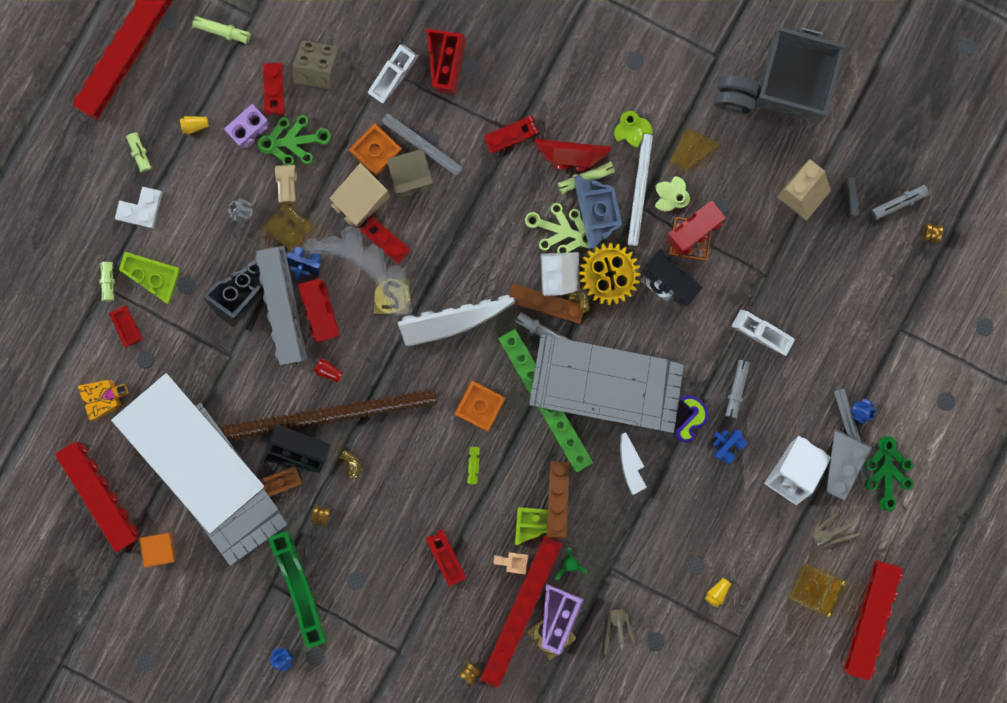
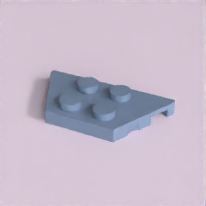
[573,175,622,249]

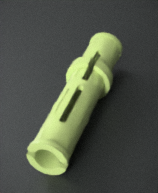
[192,16,250,44]
[557,162,615,194]

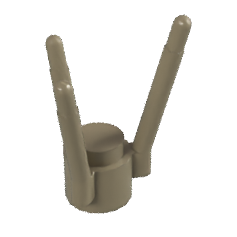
[811,512,860,548]
[603,609,635,655]

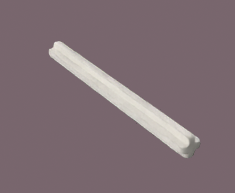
[628,134,653,246]

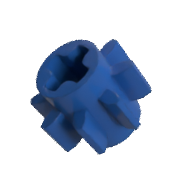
[852,399,876,424]
[269,647,294,672]

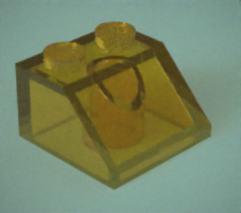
[789,563,846,618]

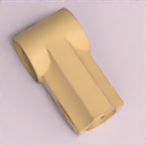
[275,165,297,204]

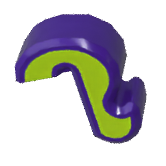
[675,396,709,443]

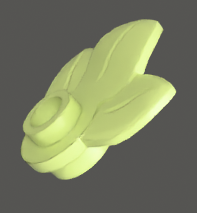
[655,176,690,212]

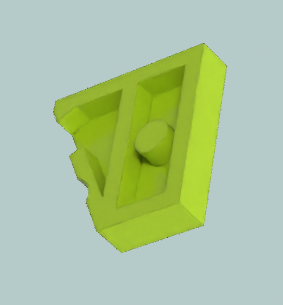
[515,507,548,545]

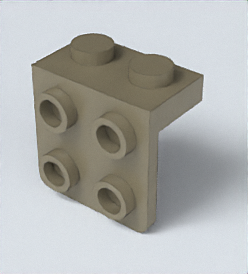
[293,41,338,89]
[387,150,434,197]

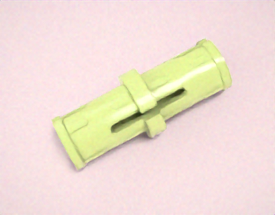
[126,132,152,172]
[99,262,115,302]

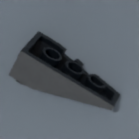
[203,260,264,328]

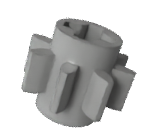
[228,198,253,223]

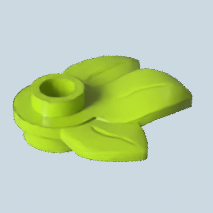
[614,111,653,148]

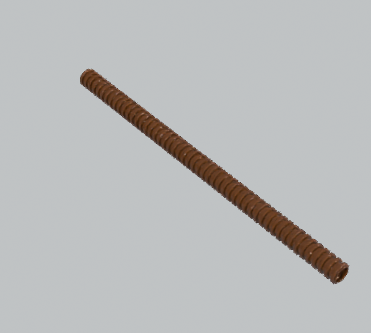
[133,388,437,457]

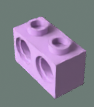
[224,104,270,149]

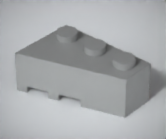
[827,429,871,500]

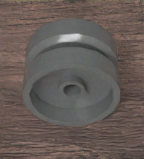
[713,76,760,115]

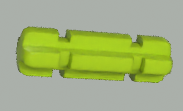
[467,447,480,485]

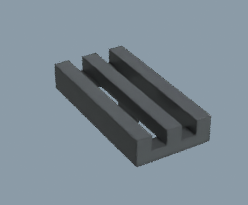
[843,177,859,218]

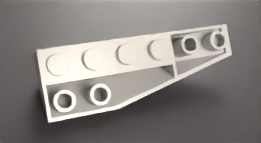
[398,295,515,347]

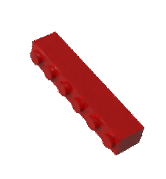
[54,442,140,552]
[843,560,903,681]

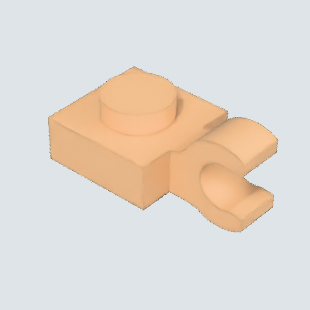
[493,552,528,575]

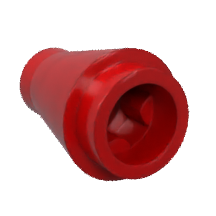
[313,358,343,383]

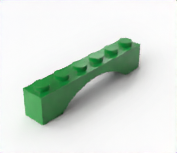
[268,530,328,649]

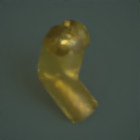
[569,291,590,312]
[340,450,361,478]

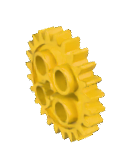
[578,243,641,305]

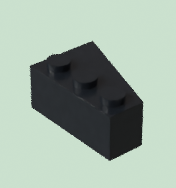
[642,248,703,307]
[259,424,330,473]

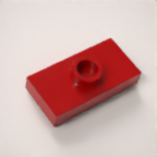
[108,305,144,348]

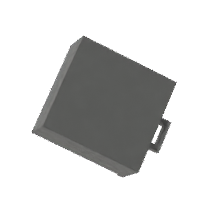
[755,26,846,123]

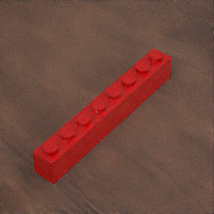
[73,0,173,121]
[481,535,562,688]

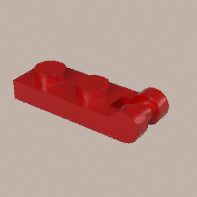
[263,62,285,116]
[484,115,540,154]
[358,216,411,264]
[425,529,466,586]

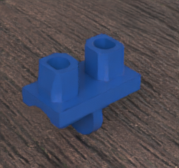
[286,247,321,280]
[713,430,747,464]

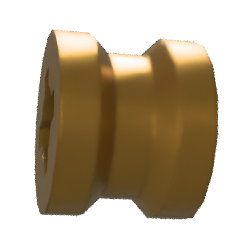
[922,222,943,244]
[311,505,331,527]
[458,661,483,685]

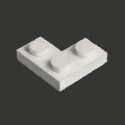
[115,187,163,229]

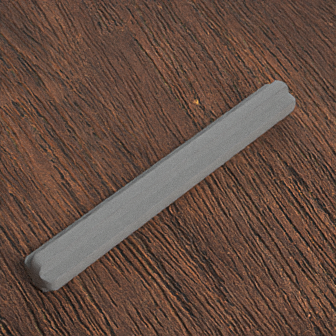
[382,114,462,176]
[834,389,872,482]

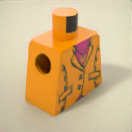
[78,380,129,421]

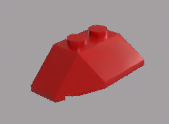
[535,138,612,173]

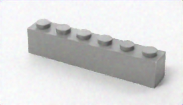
[255,246,308,365]

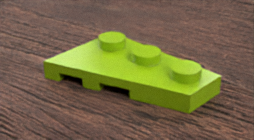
[119,252,181,305]

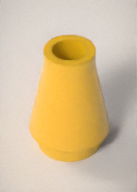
[180,116,209,135]
[705,578,732,608]

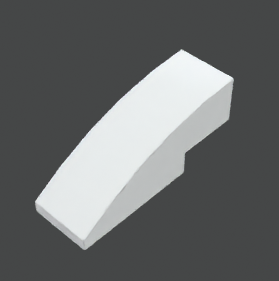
[367,45,419,103]
[731,310,795,356]
[620,433,647,495]

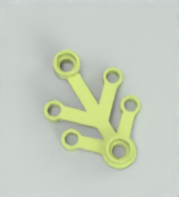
[525,203,589,253]

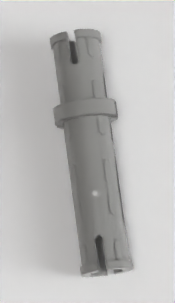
[871,185,929,220]
[515,312,570,340]
[725,360,750,419]

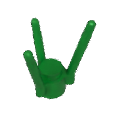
[556,548,588,580]

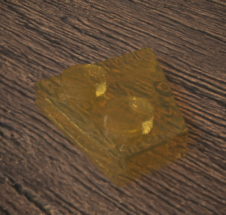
[669,128,719,171]

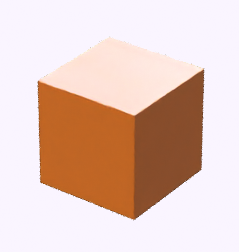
[140,532,176,567]

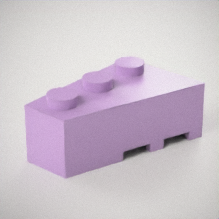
[542,584,584,655]

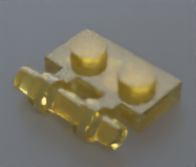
[263,203,313,252]

